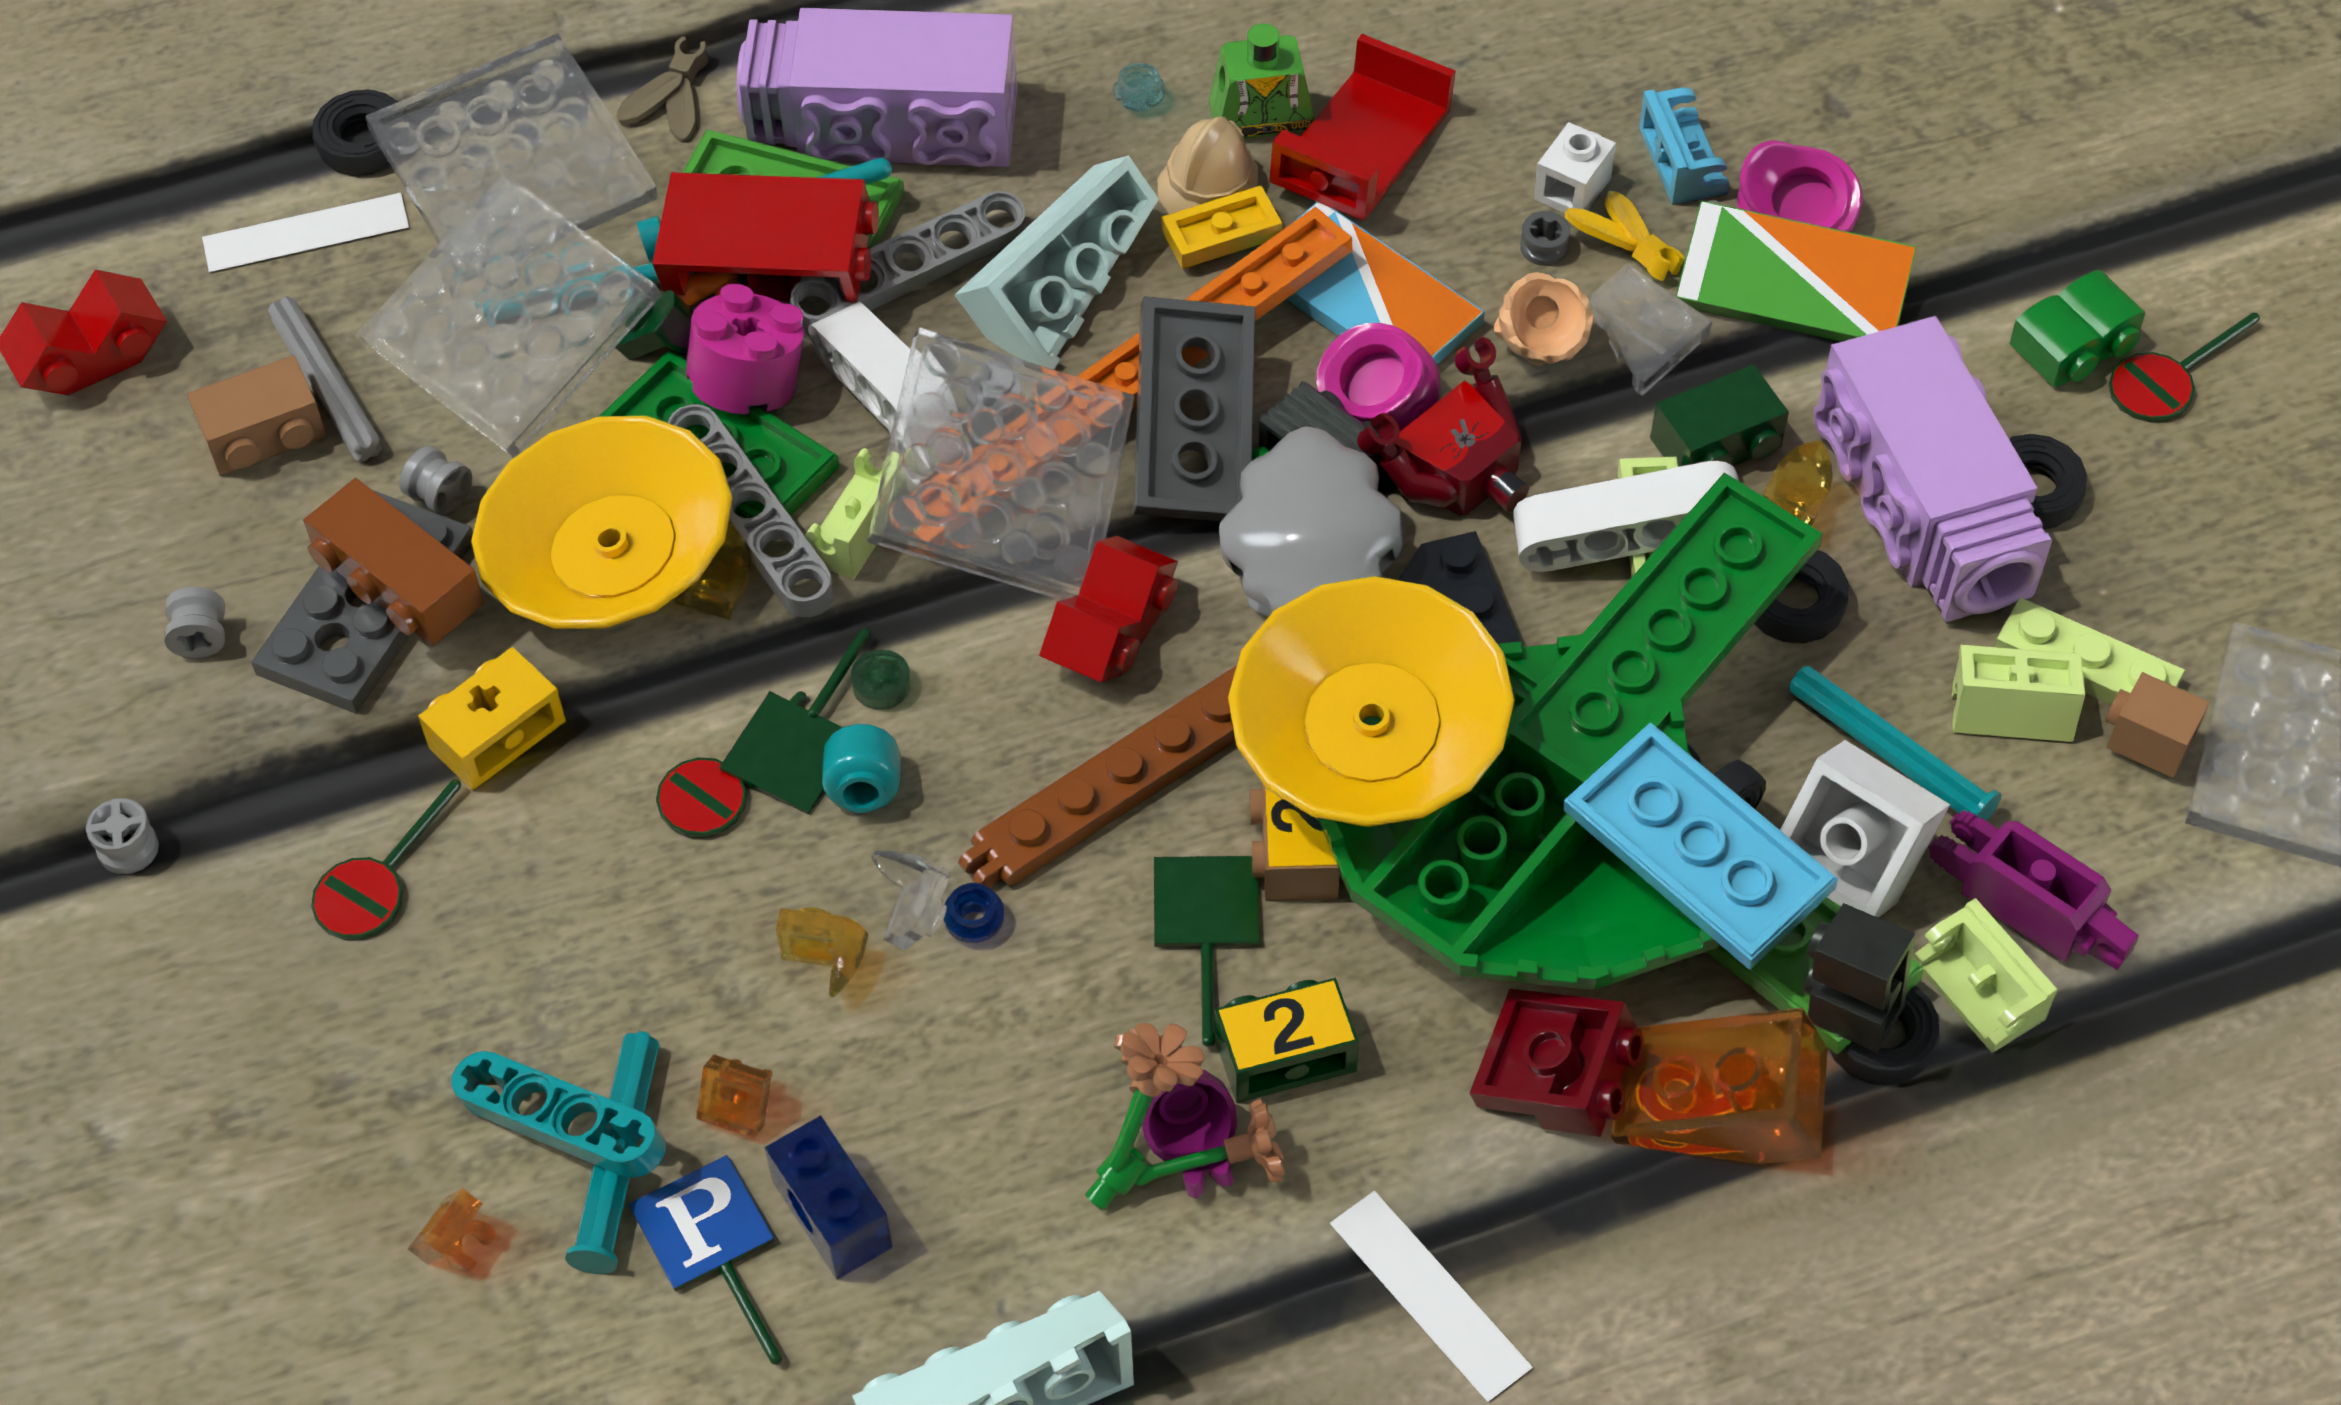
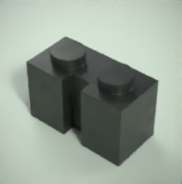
[1803,903,1915,1053]

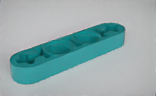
[451,1051,666,1178]

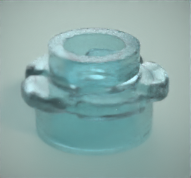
[1113,63,1165,112]

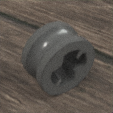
[1520,211,1570,266]

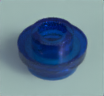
[943,883,1004,943]

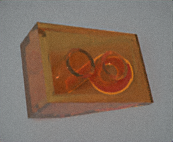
[1611,1008,1828,1164]

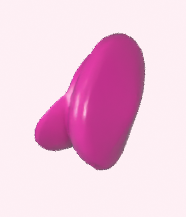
[1737,140,1863,232]
[1316,323,1441,431]

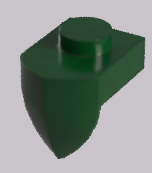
[614,290,694,360]

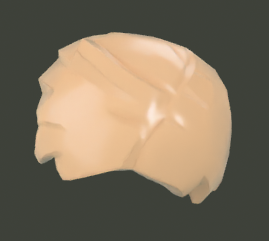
[1494,272,1594,366]

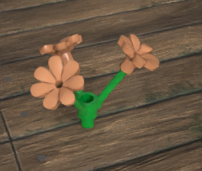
[1085,1023,1285,1210]

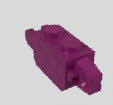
[1927,810,2139,970]

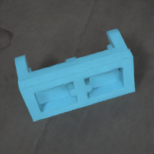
[1639,88,1730,205]

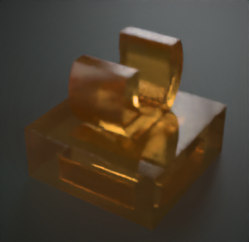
[696,1054,772,1138]
[408,1188,497,1272]

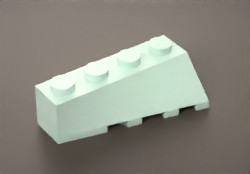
[955,155,1159,376]
[852,1291,1134,1405]

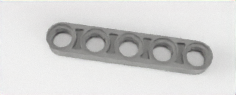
[790,191,1025,333]
[668,404,834,617]

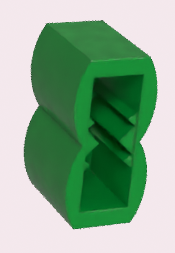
[2009,270,2146,387]

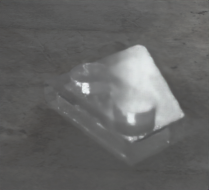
[1590,264,1712,396]

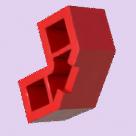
[0,269,167,395]
[1039,536,1178,683]

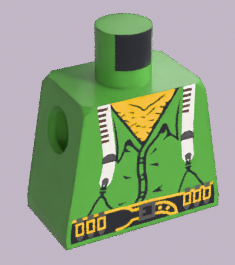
[1209,23,1315,139]

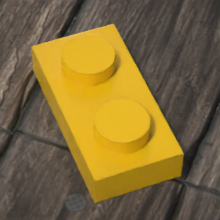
[1161,186,1282,269]

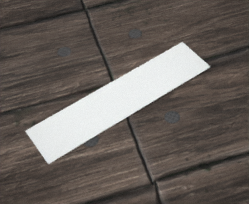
[202,193,409,272]
[1330,1191,1533,1402]

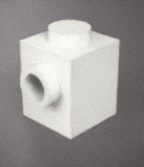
[1534,122,1616,213]

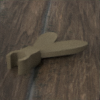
[616,36,709,142]

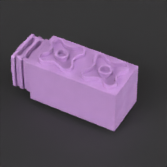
[737,8,1017,167]
[1813,316,2052,622]

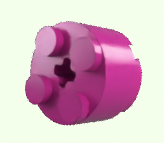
[686,284,804,414]

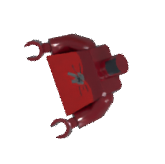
[1357,337,1529,515]

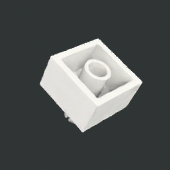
[1780,740,1950,918]

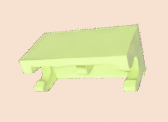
[805,448,907,580]
[1952,645,2085,742]
[1913,898,2058,1053]

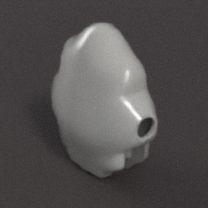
[1219,426,1403,616]

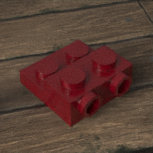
[1469,988,1644,1137]

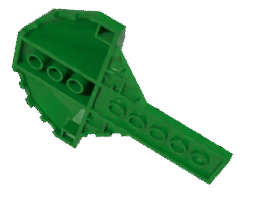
[1318,472,1823,990]

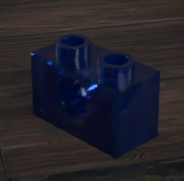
[764,1115,893,1280]

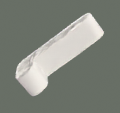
[808,302,968,489]
[1514,461,1739,572]

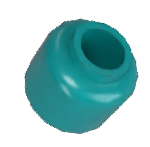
[822,724,901,813]

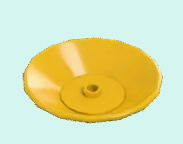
[471,416,733,629]
[1228,576,1515,827]

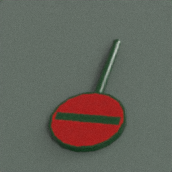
[2108,312,2260,422]
[656,691,807,837]
[311,779,461,940]

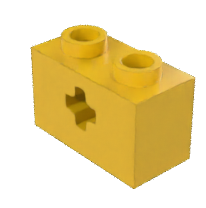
[418,646,566,791]

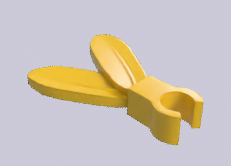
[1564,191,1685,281]

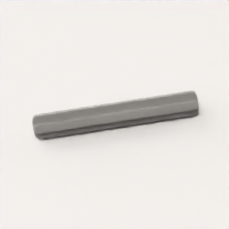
[268,297,382,462]

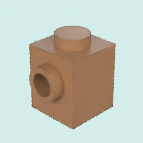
[2105,672,2210,778]

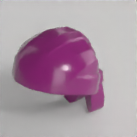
[1141,1069,1237,1199]

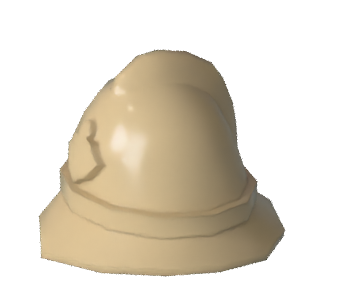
[1157,116,1258,214]

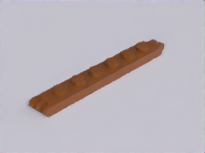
[958,665,1237,890]

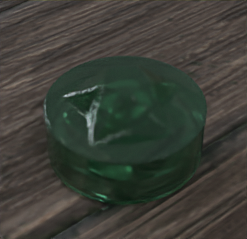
[851,649,911,710]

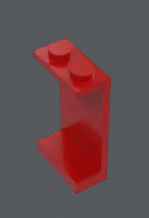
[1269,34,1456,221]
[652,172,879,303]

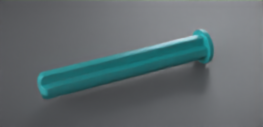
[1789,666,2002,821]
[565,1031,660,1274]

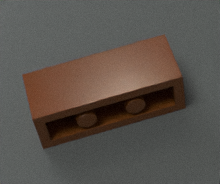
[303,477,484,647]

